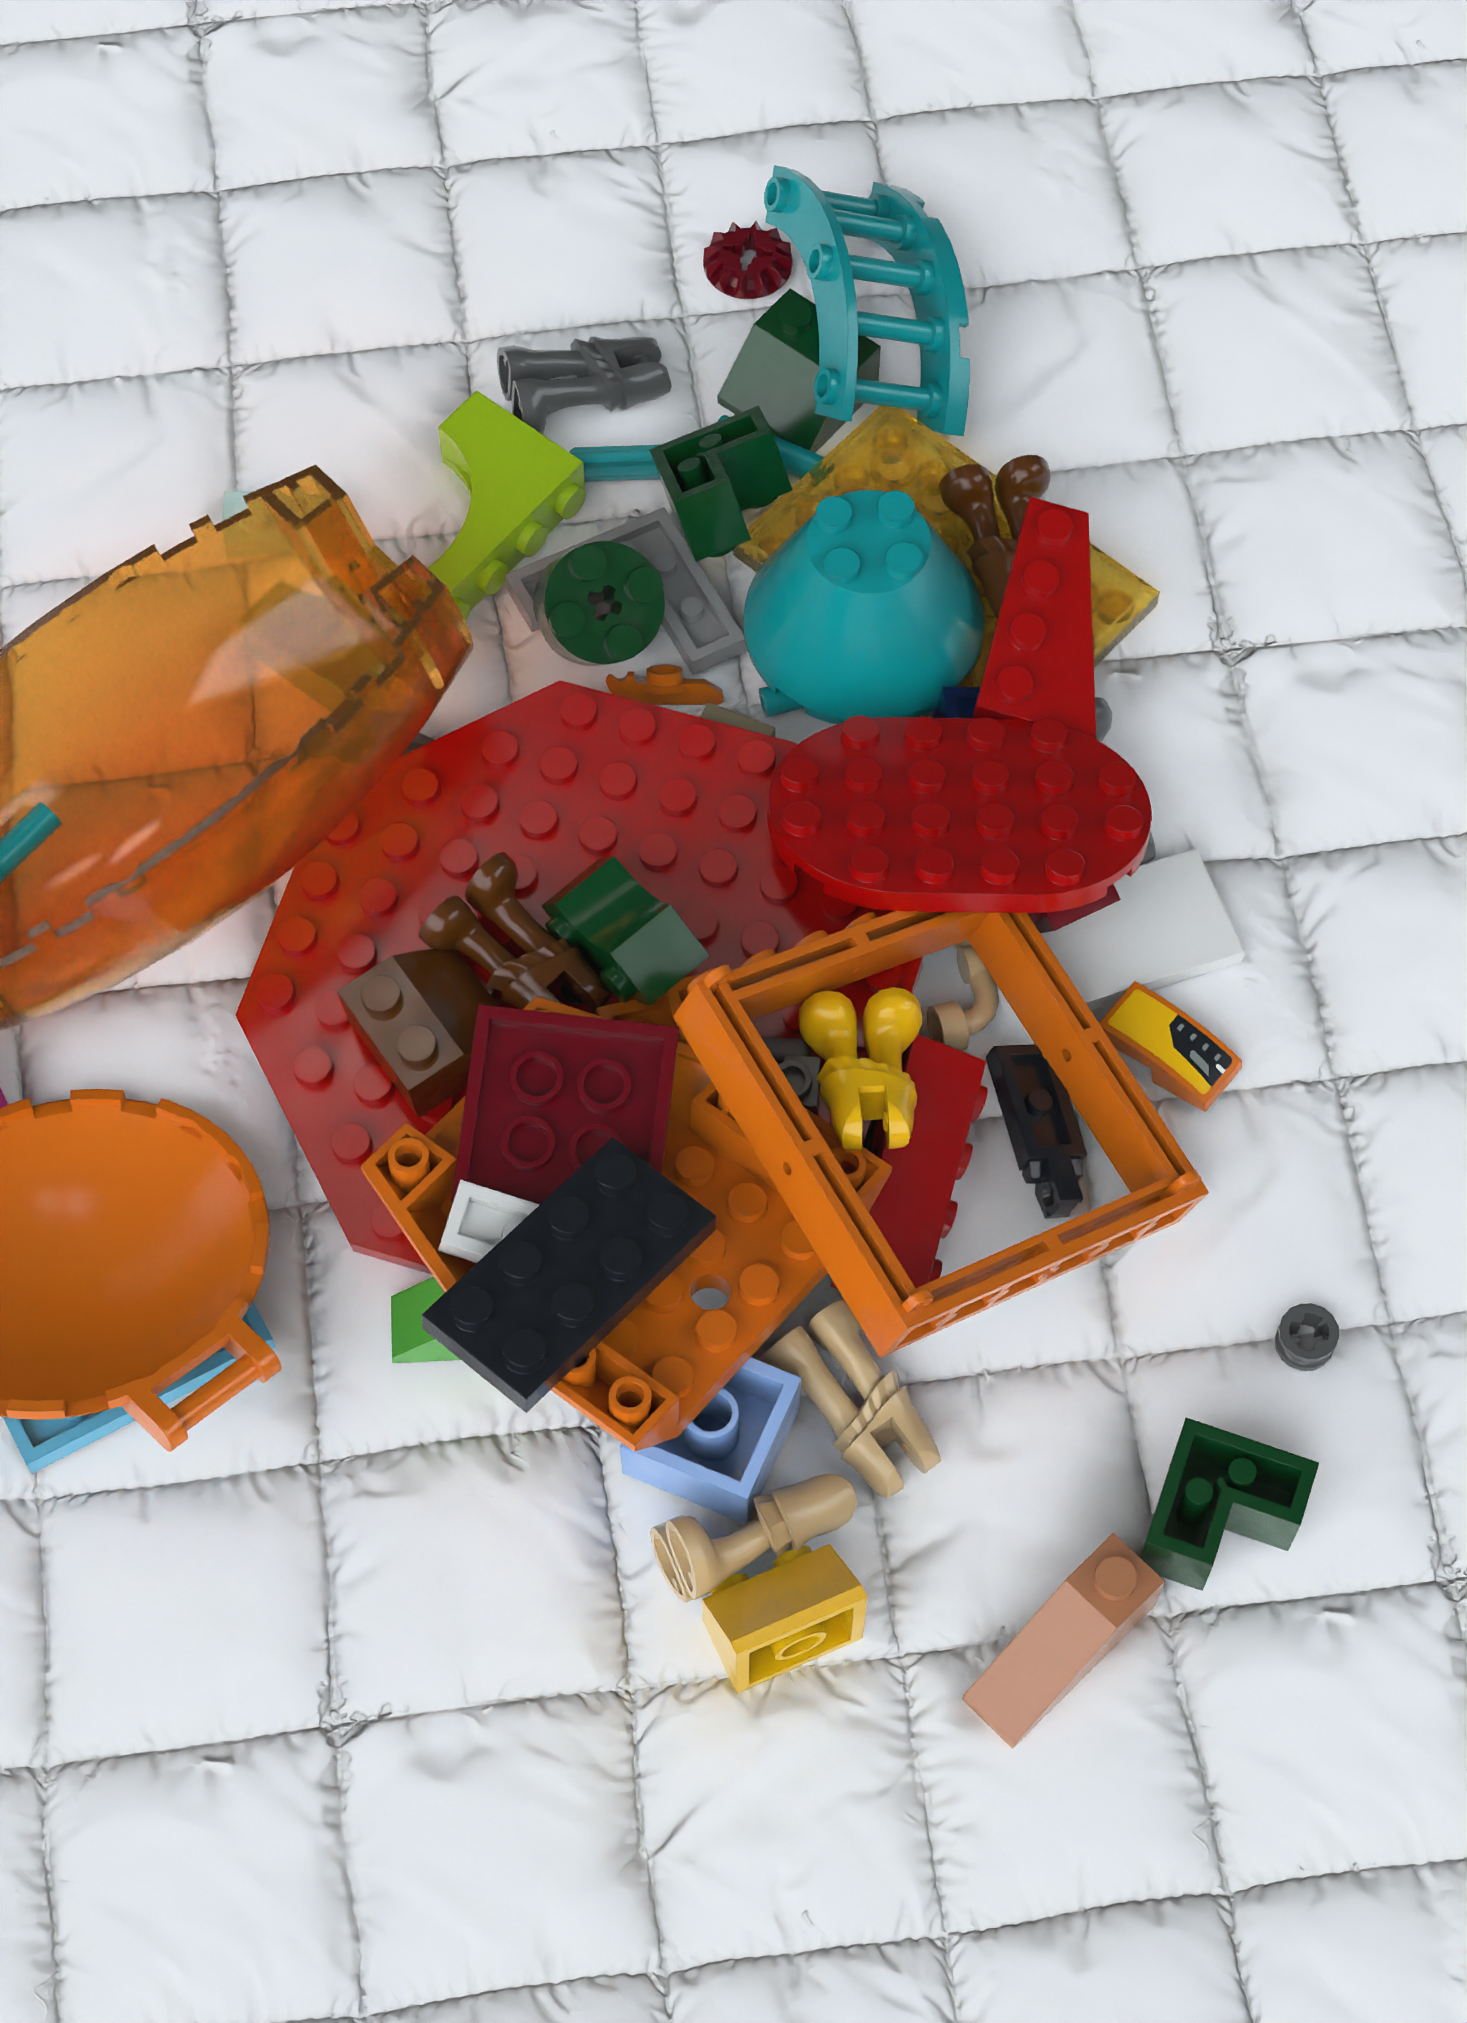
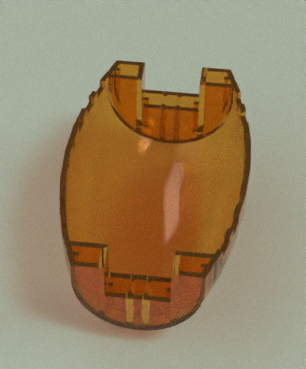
[0,464,474,1031]

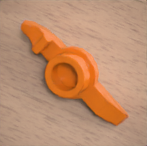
[606,664,724,705]

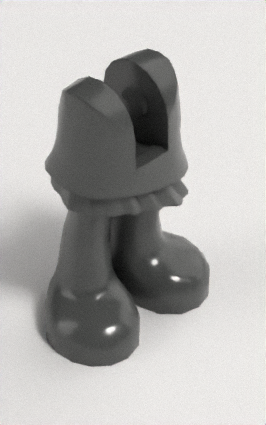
[497,336,672,434]

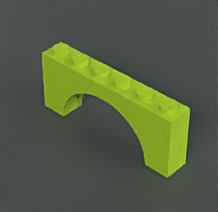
[238,390,586,714]

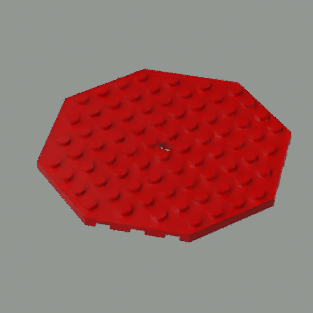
[235,680,923,1275]

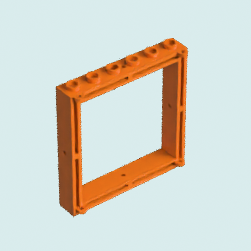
[673,911,1209,1358]

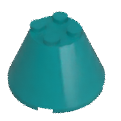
[743,490,985,724]

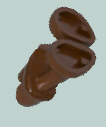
[938,455,1050,619]
[419,852,611,1011]

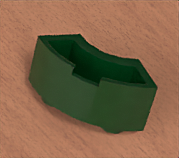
[541,856,710,1005]

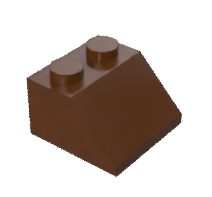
[337,949,499,1119]

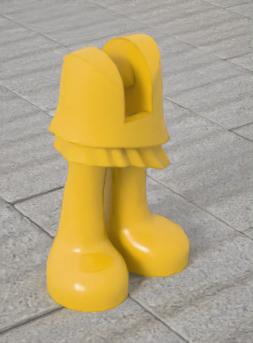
[798,987,923,1151]

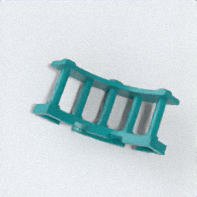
[764,165,970,436]

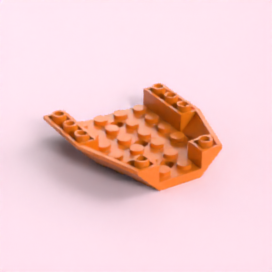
[361,996,892,1452]

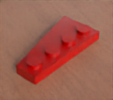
[972,496,1097,740]

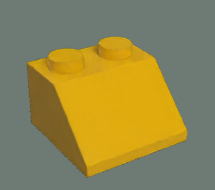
[702,1544,868,1694]

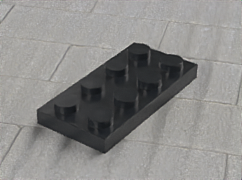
[422,1137,716,1413]

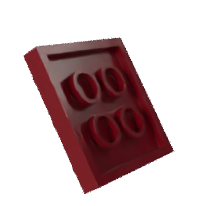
[451,1004,679,1205]

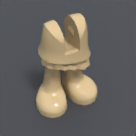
[758,1298,941,1499]
[650,1474,857,1603]

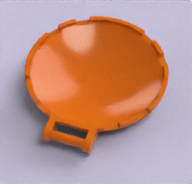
[0,1089,282,1452]

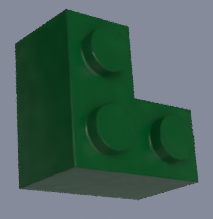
[649,405,793,562]
[1140,1417,1319,1591]

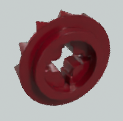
[703,221,793,299]

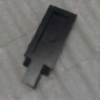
[985,1044,1087,1219]

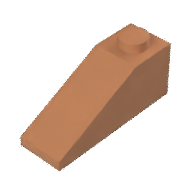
[962,1533,1165,1749]

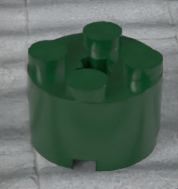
[533,541,665,666]

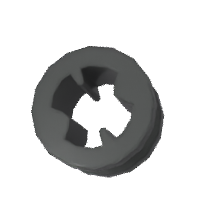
[1275,1303,1339,1371]

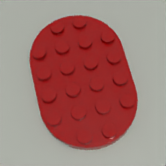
[767,716,1152,913]

